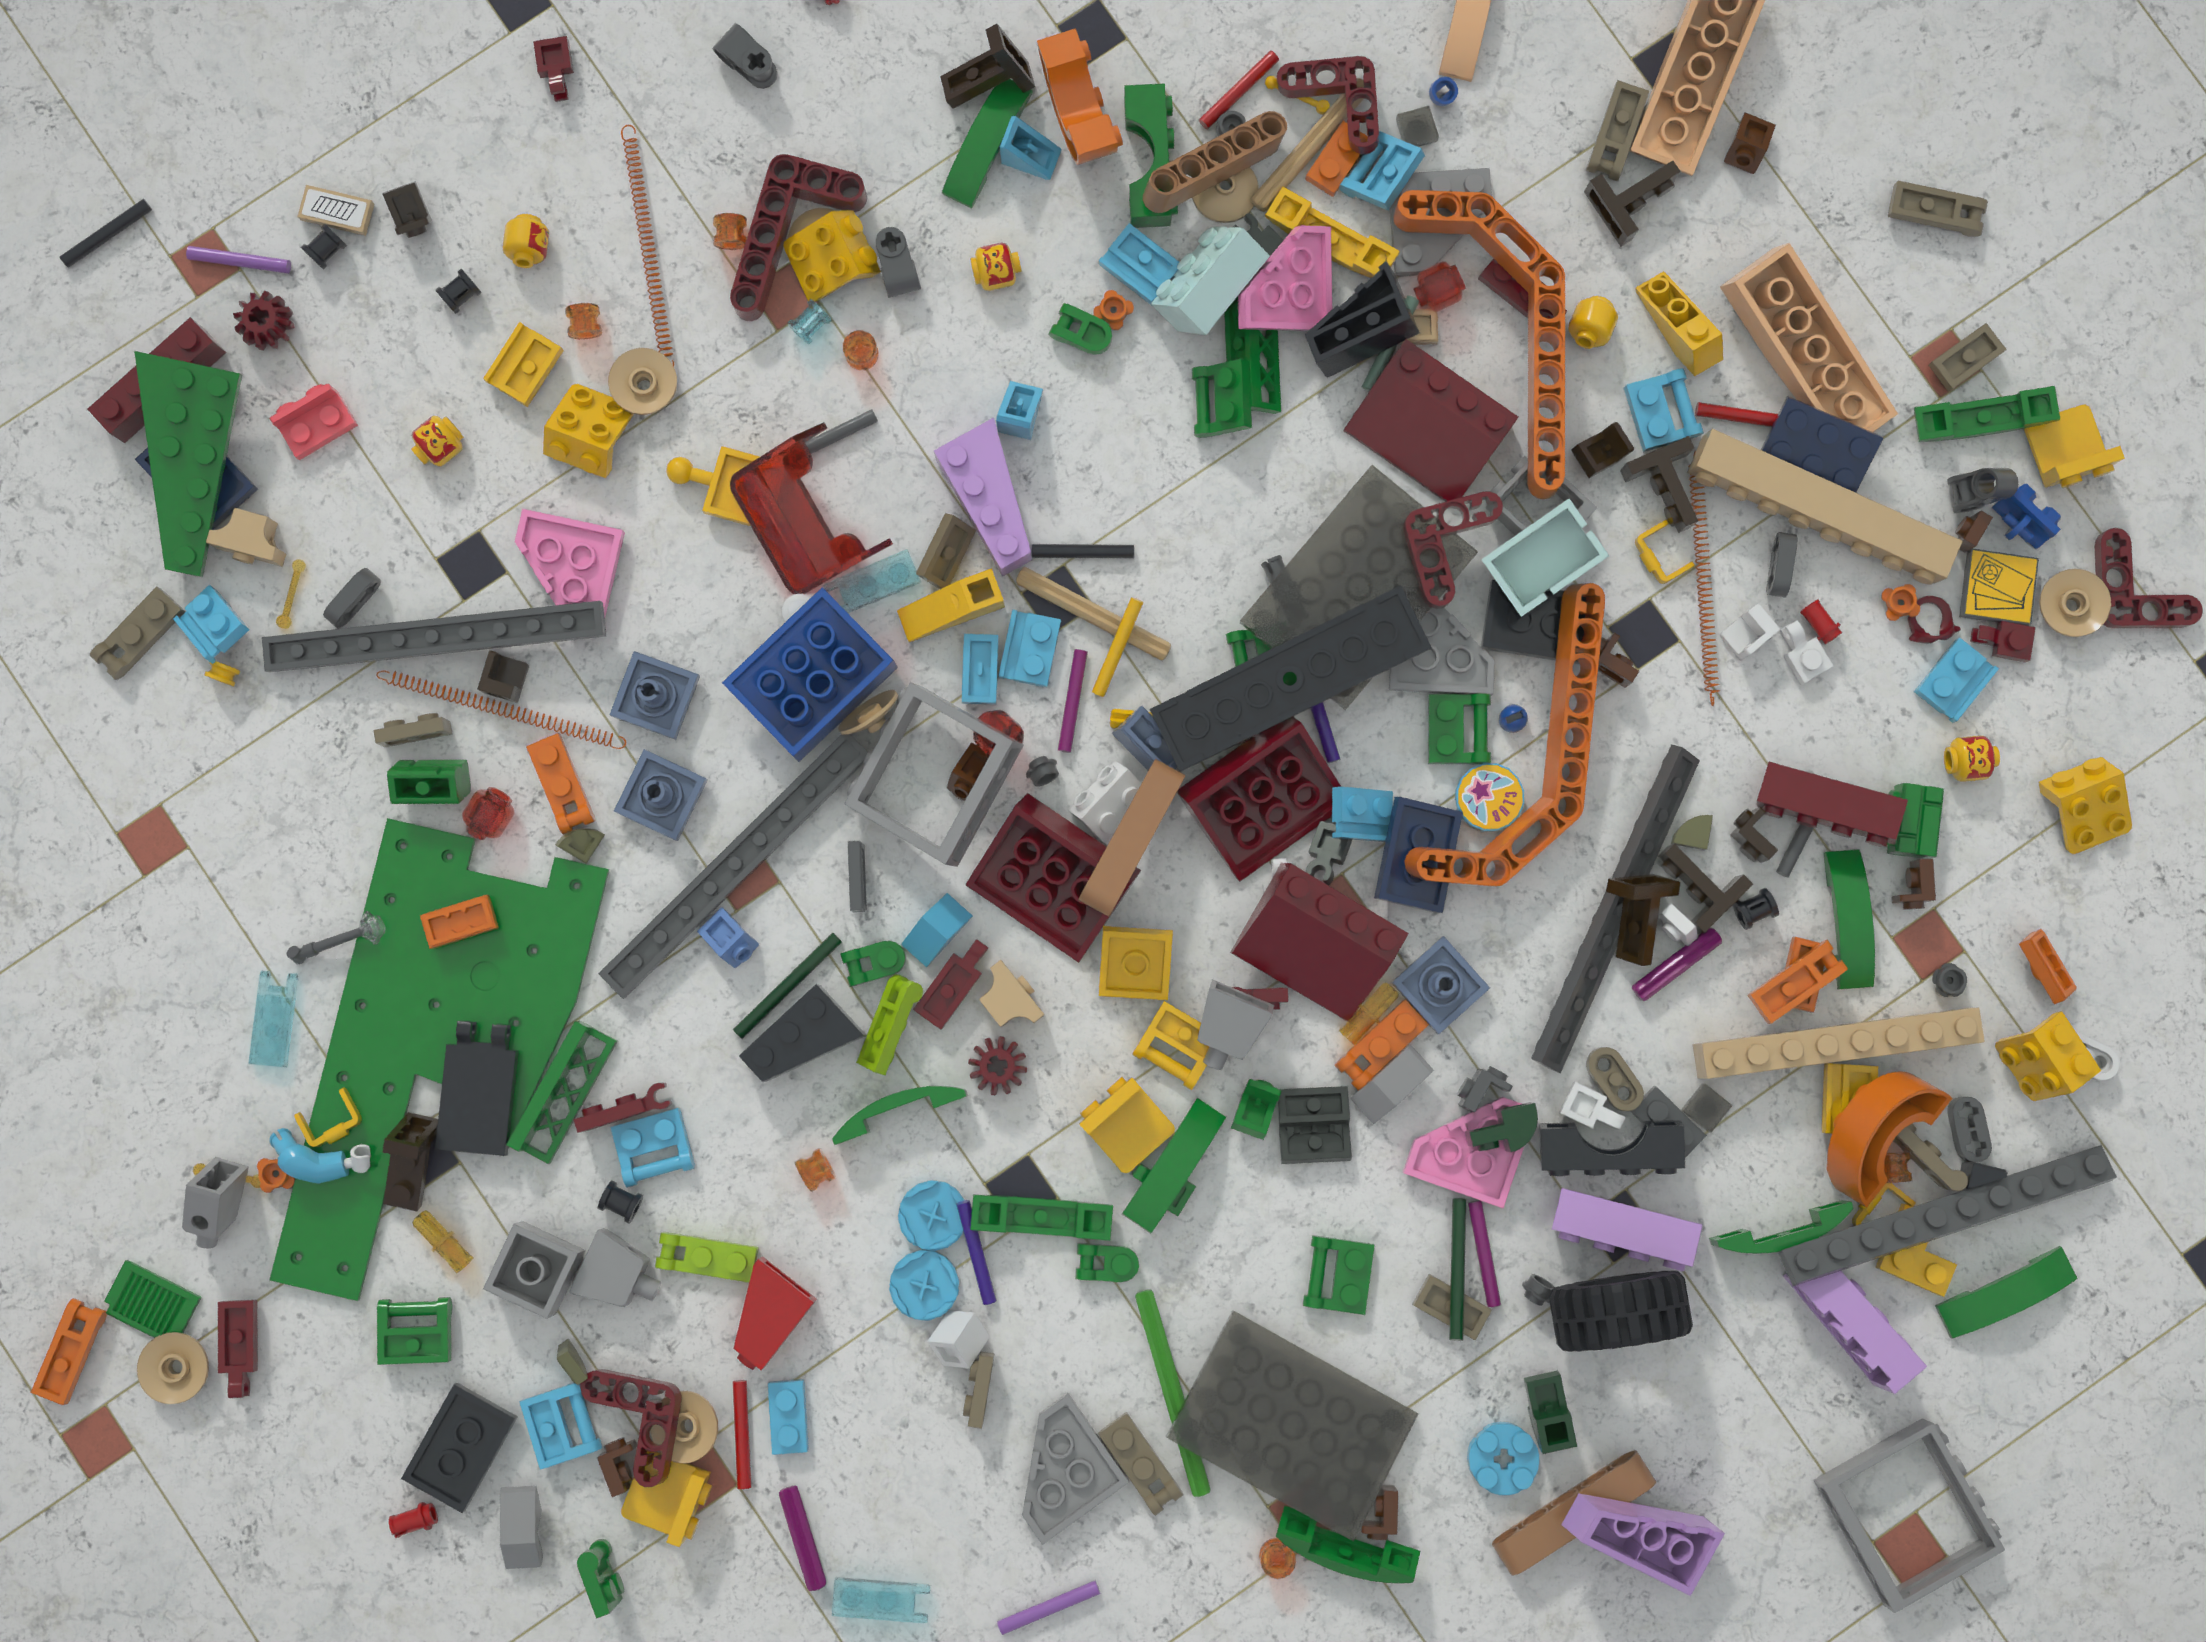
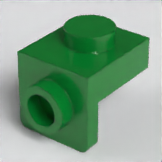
[1231,1079,1282,1140]

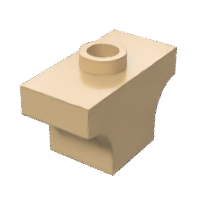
[206,508,286,567]
[979,960,1045,1027]

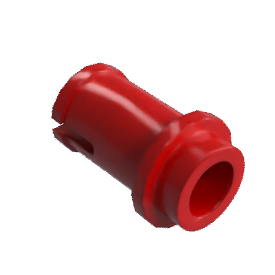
[1800,599,1842,645]
[389,1502,438,1538]

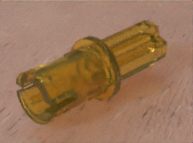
[1339,982,1399,1045]
[412,1210,474,1274]

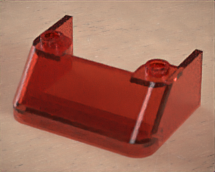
[730,422,893,594]

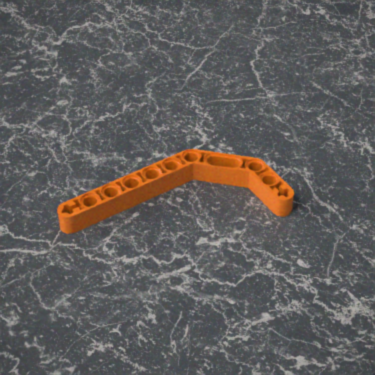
[1393,190,1565,500]
[1405,583,1605,886]

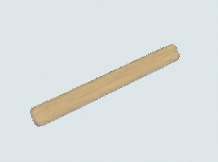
[1252,78,1364,212]
[1016,567,1171,660]

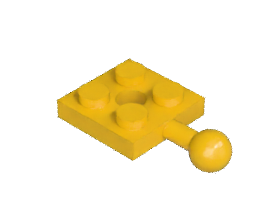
[666,446,789,531]

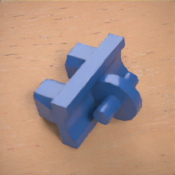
[1991,484,2061,549]

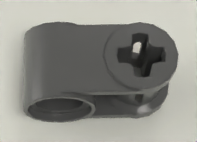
[712,23,777,89]
[876,227,921,298]
[1947,468,2019,513]

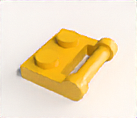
[1132,1001,1209,1090]

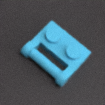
[1339,131,1425,210]
[1624,368,1704,452]
[610,1108,695,1188]
[519,1382,603,1470]

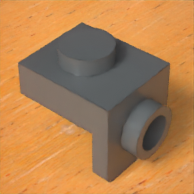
[1457,1066,1513,1112]

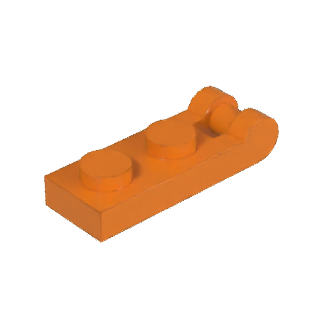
[526,733,595,835]
[1747,940,1848,1024]
[1334,999,1429,1091]
[30,1298,107,1405]

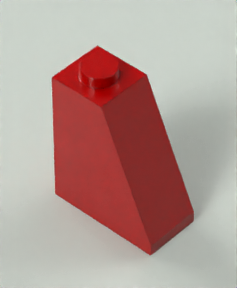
[733,1256,817,1370]

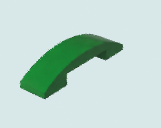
[942,79,1033,209]
[1914,386,2060,442]
[1823,849,1875,990]
[832,1086,968,1145]
[1122,1098,1226,1234]
[970,1194,1113,1241]
[1709,1200,1854,1254]
[1935,1246,2078,1338]
[1276,1505,1420,1584]

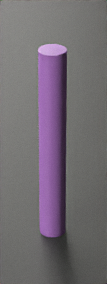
[186,246,291,274]
[997,1580,1101,1635]

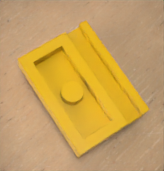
[483,322,564,407]
[1822,1063,1878,1134]

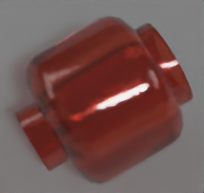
[1413,261,1466,312]
[973,710,1024,757]
[462,787,515,840]

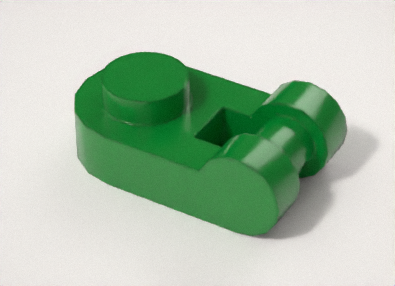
[1048,303,1112,355]
[840,941,906,987]
[1075,1243,1139,1282]

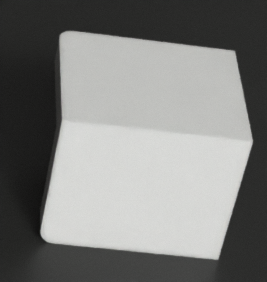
[1720,603,1780,660]
[927,1310,989,1368]

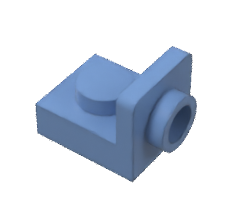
[697,907,759,968]

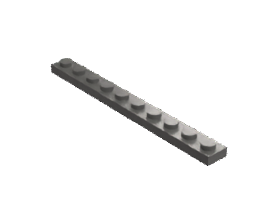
[262,601,606,672]
[598,734,868,999]
[1531,744,1700,1074]
[1778,1145,2117,1286]

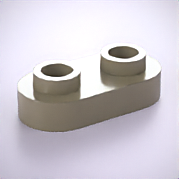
[1586,1047,1644,1111]

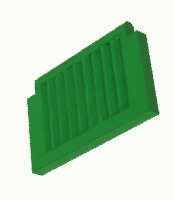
[104,1260,202,1338]

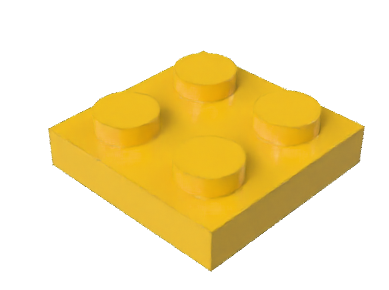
[1099,926,1173,1000]

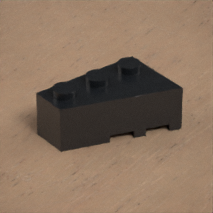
[1305,260,1420,378]
[739,984,867,1082]

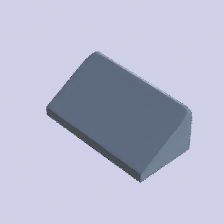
[1112,706,1177,771]

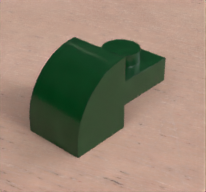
[1465,1102,1538,1152]
[1524,1370,1577,1454]

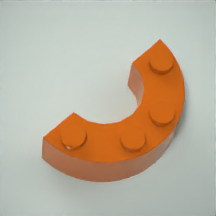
[1037,28,1123,165]
[1827,1071,1953,1208]

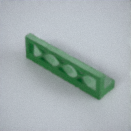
[1224,296,1281,414]
[506,1021,618,1164]

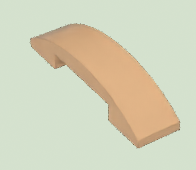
[1439,0,1491,82]

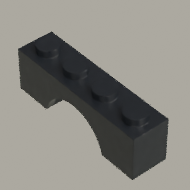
[1539,1120,1685,1176]

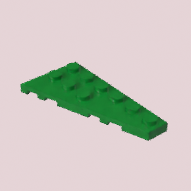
[134,351,242,577]

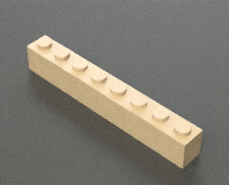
[1687,428,1962,585]
[1692,1007,1985,1079]

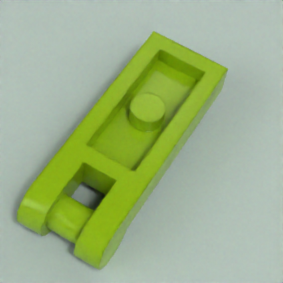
[856,974,923,1075]
[655,1232,759,1282]

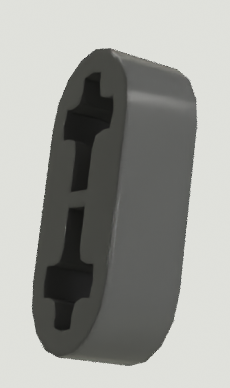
[1766,532,1798,598]
[323,568,381,628]
[1947,1097,1992,1162]

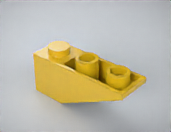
[1635,271,1724,376]
[897,568,1005,643]

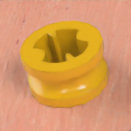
[204,661,240,687]

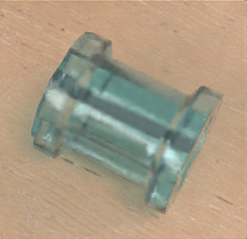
[787,299,832,345]

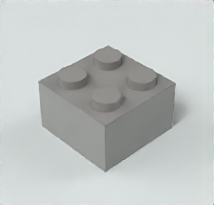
[483,1221,586,1319]

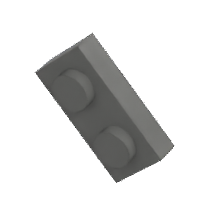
[1630,1086,1707,1158]

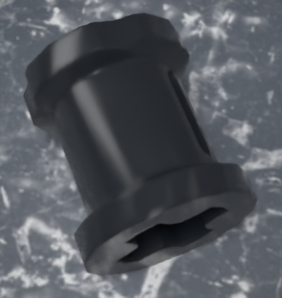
[300,224,347,270]
[435,268,482,314]
[1733,888,1779,930]
[597,1180,643,1224]

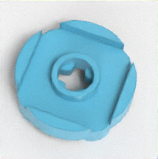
[1467,1422,1540,1495]

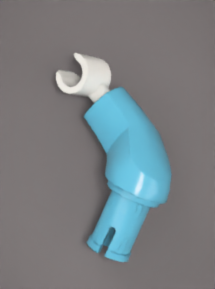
[269,1128,371,1184]

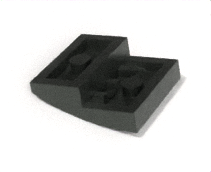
[1278,1086,1352,1164]

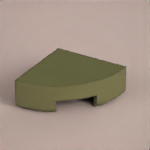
[1671,815,1713,850]
[555,828,605,864]
[557,1339,588,1385]

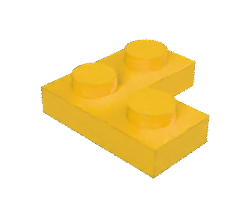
[1875,1203,1957,1297]

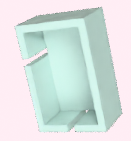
[1151,226,1270,335]
[1481,498,1609,617]

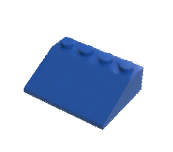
[722,587,898,762]

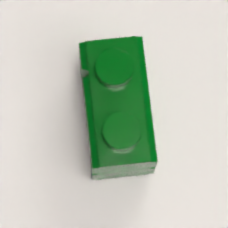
[387,760,471,804]
[1887,783,1944,859]

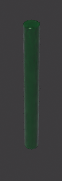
[733,932,842,1039]
[1449,1198,1466,1341]

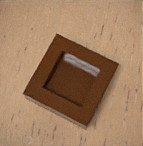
[1955,510,1993,553]

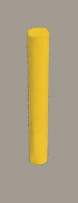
[1092,597,1144,697]

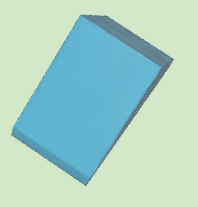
[1000,116,1062,180]
[996,381,1043,440]
[901,893,973,967]

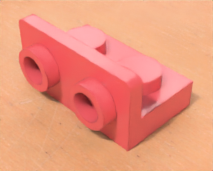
[269,383,358,460]

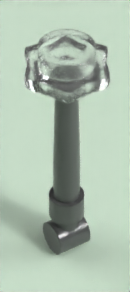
[287,911,385,964]

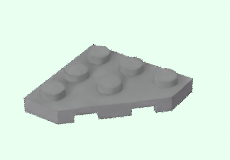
[1390,168,1492,277]
[1389,587,1495,696]
[1022,1393,1129,1545]

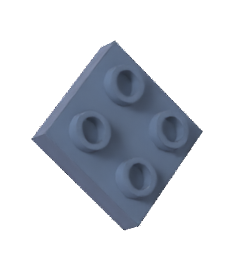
[609,651,700,740]
[614,749,708,841]
[1391,936,1490,1034]

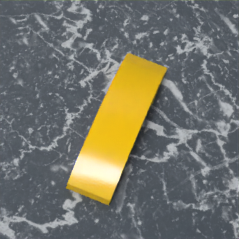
[1265,186,1400,278]

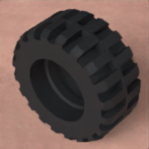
[1549,1271,1693,1352]

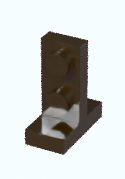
[940,24,1035,109]
[1584,161,1681,247]
[1620,436,1698,533]
[1658,844,1753,934]
[1606,874,1681,966]
[383,1112,438,1212]

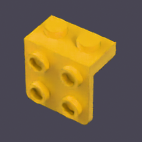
[783,210,881,302]
[543,384,634,478]
[2024,404,2125,488]
[2039,757,2132,854]
[1995,1011,2102,1101]
[1079,1077,1175,1173]
[621,1450,712,1547]

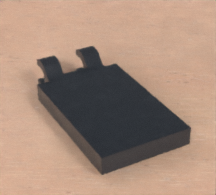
[435,1021,519,1156]

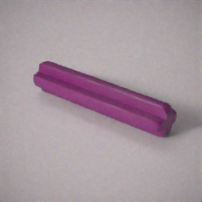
[1632,928,1722,1001]
[779,1485,826,1591]

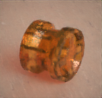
[713,213,747,250]
[565,303,602,340]
[843,330,879,370]
[795,1148,836,1192]
[1884,1152,1913,1183]
[1259,1538,1296,1579]

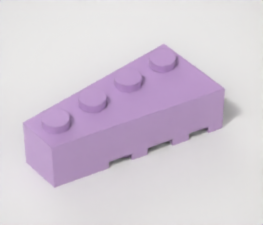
[934,418,1032,577]
[1552,1188,1703,1271]
[1783,1271,1927,1394]
[1561,1493,1725,1596]

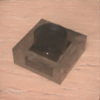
[1396,105,1439,147]
[1681,1083,1733,1133]

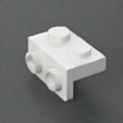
[1069,761,1142,845]

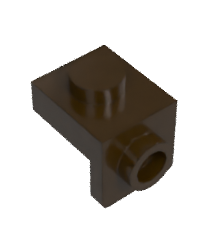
[382,181,432,238]
[1571,422,1634,478]
[1730,807,1778,863]

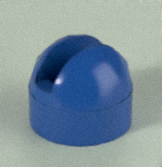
[1429,77,1458,106]
[1499,704,1528,733]

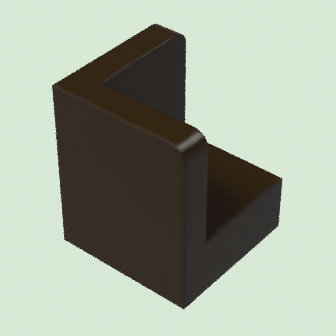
[477,650,529,703]

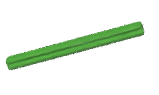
[1135,1290,1211,1497]

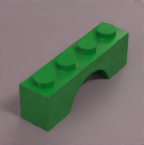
[1124,83,1178,228]

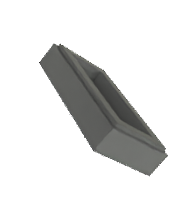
[848,841,867,913]

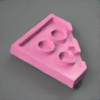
[1238,225,1332,331]
[515,509,625,618]
[1402,1097,1524,1208]

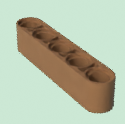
[1143,111,1287,213]
[1078,759,1186,917]
[1492,1450,1656,1576]

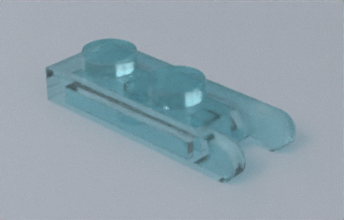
[823,549,921,613]
[248,970,298,1067]
[831,1577,930,1623]

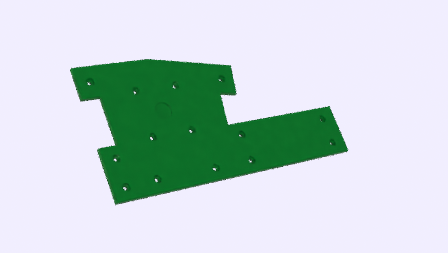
[269,818,609,1301]

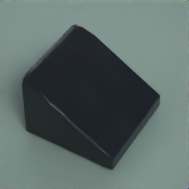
[1960,1161,2008,1189]

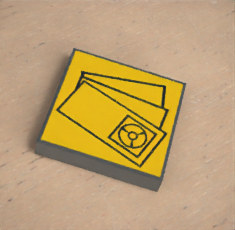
[1959,548,2039,626]

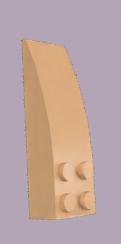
[1629,0,1765,176]
[1720,243,1898,432]

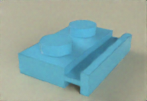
[1099,223,1179,306]
[173,585,250,664]
[998,609,1061,688]
[1914,638,1999,723]
[1332,787,1393,842]

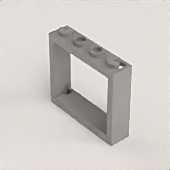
[845,682,1024,867]
[1814,1418,2005,1613]

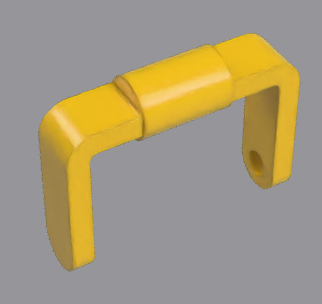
[1635,520,1695,584]
[294,1087,362,1147]
[1852,1182,1916,1226]

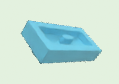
[962,634,999,705]
[768,1379,809,1455]

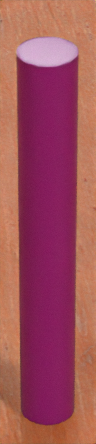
[1058,649,1088,753]
[1468,1201,1501,1307]

